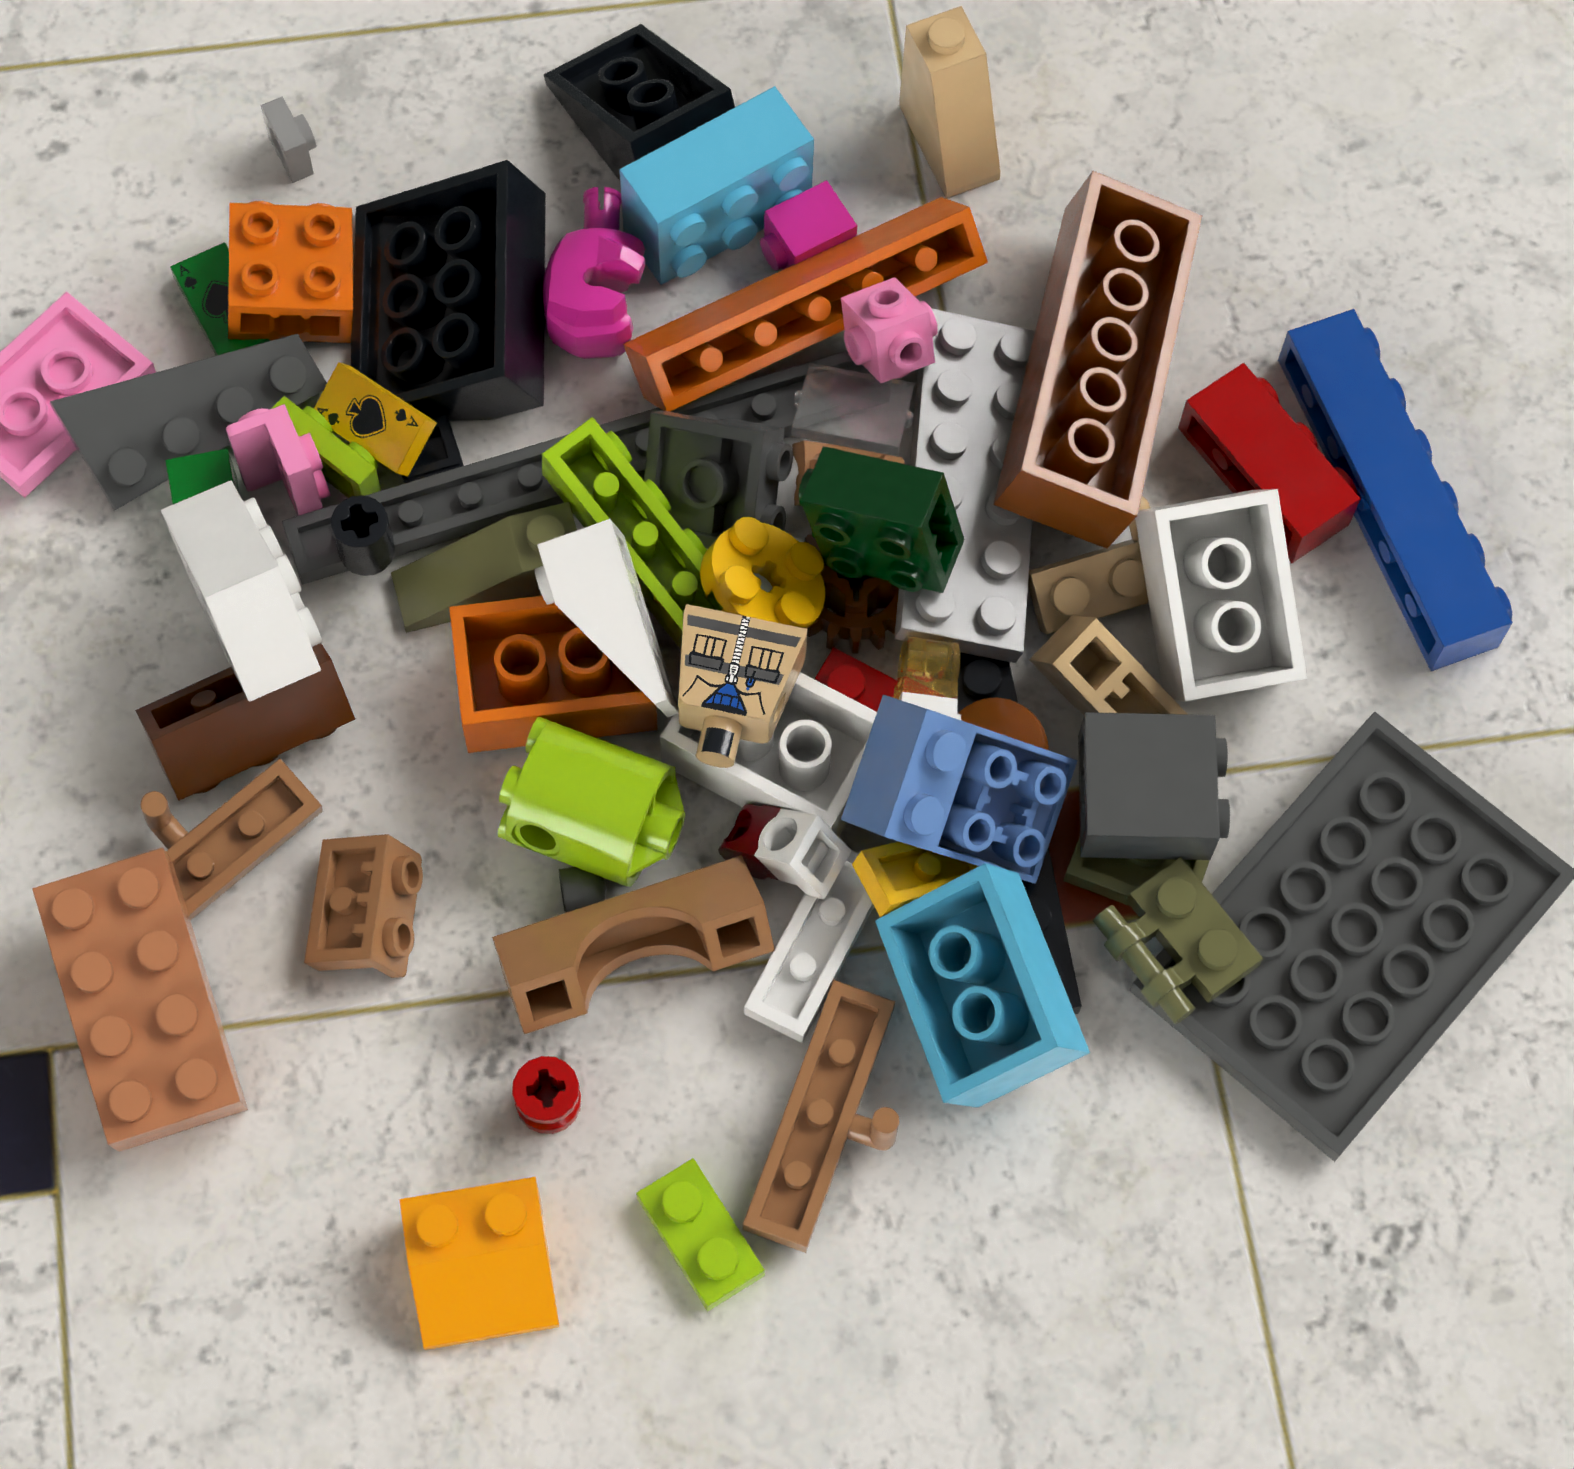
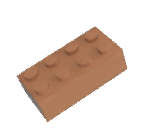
[32,847,248,1152]

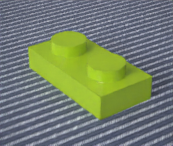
[271,396,381,498]
[636,1158,765,1312]

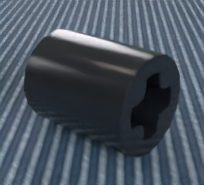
[331,495,395,576]

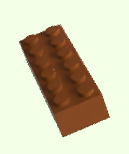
[993,171,1202,549]

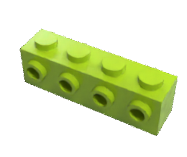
[542,417,723,650]

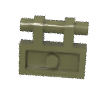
[1093,857,1263,1024]

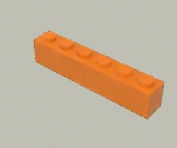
[623,197,988,412]

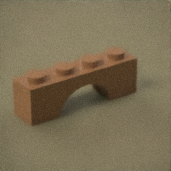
[492,855,775,1034]

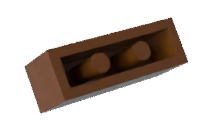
[135,643,355,801]

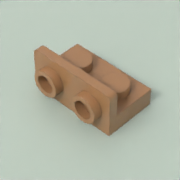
[304,834,423,978]

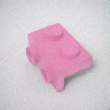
[226,404,331,516]

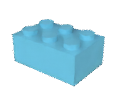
[620,86,814,285]
[875,863,1090,1108]

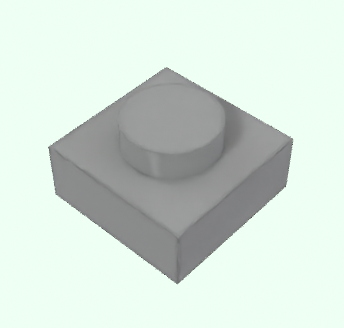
[261,96,317,183]

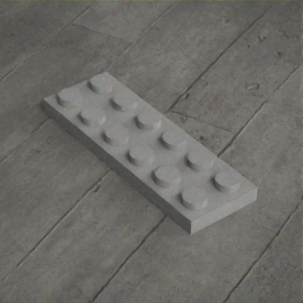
[894,308,1035,663]

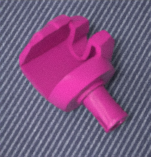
[543,187,646,359]

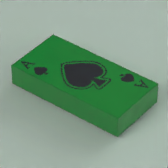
[170,242,270,356]

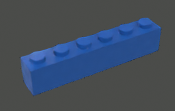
[1278,309,1513,671]

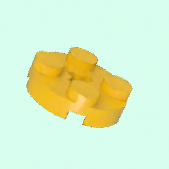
[700,517,825,629]

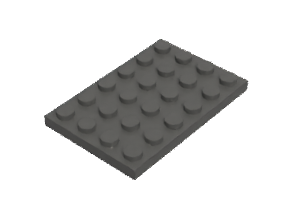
[1129,711,1574,1162]

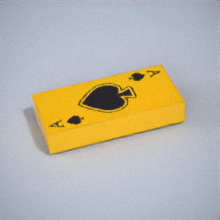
[314,362,437,477]

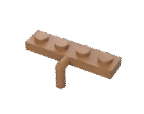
[140,758,323,921]
[743,980,899,1253]

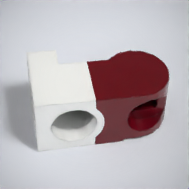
[718,804,852,900]

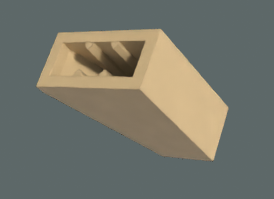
[899,6,1001,199]

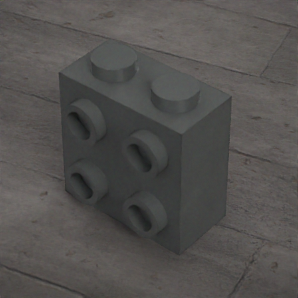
[1078,712,1230,860]

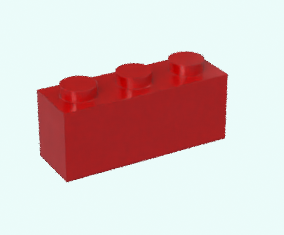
[1178,363,1361,563]

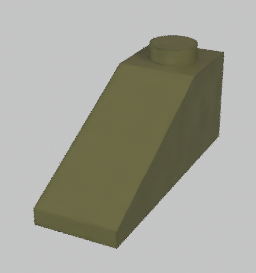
[391,502,577,633]

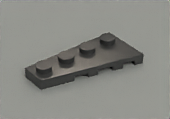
[49,334,327,511]

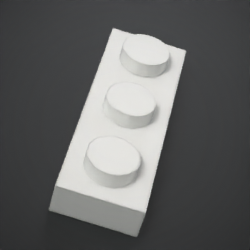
[744,850,874,1043]

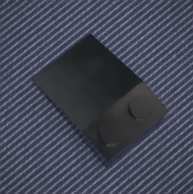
[543,24,735,180]

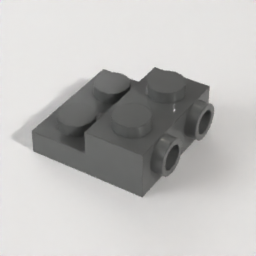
[644,410,793,549]

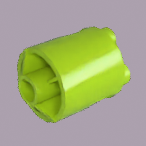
[497,717,685,887]

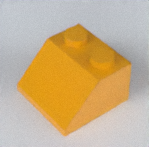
[399,1177,560,1350]

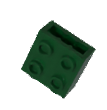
[798,446,965,593]

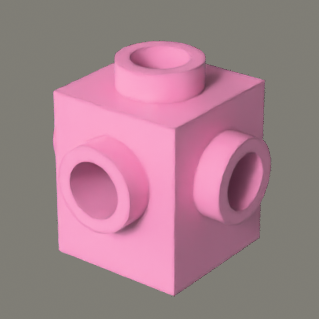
[841,277,938,384]

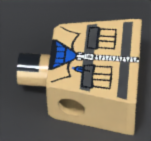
[678,604,808,768]

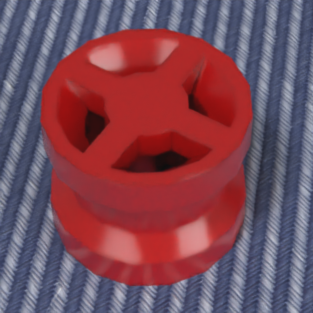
[512,1056,581,1134]

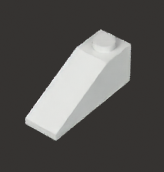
[535,519,679,717]

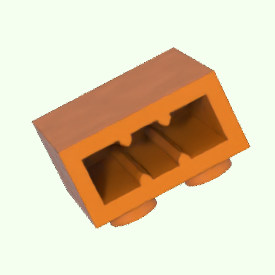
[228,201,353,343]

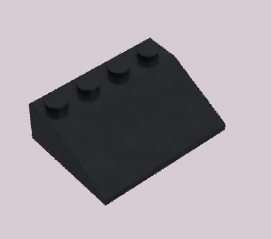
[350,160,546,421]

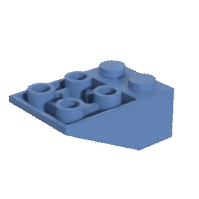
[841,695,1078,884]

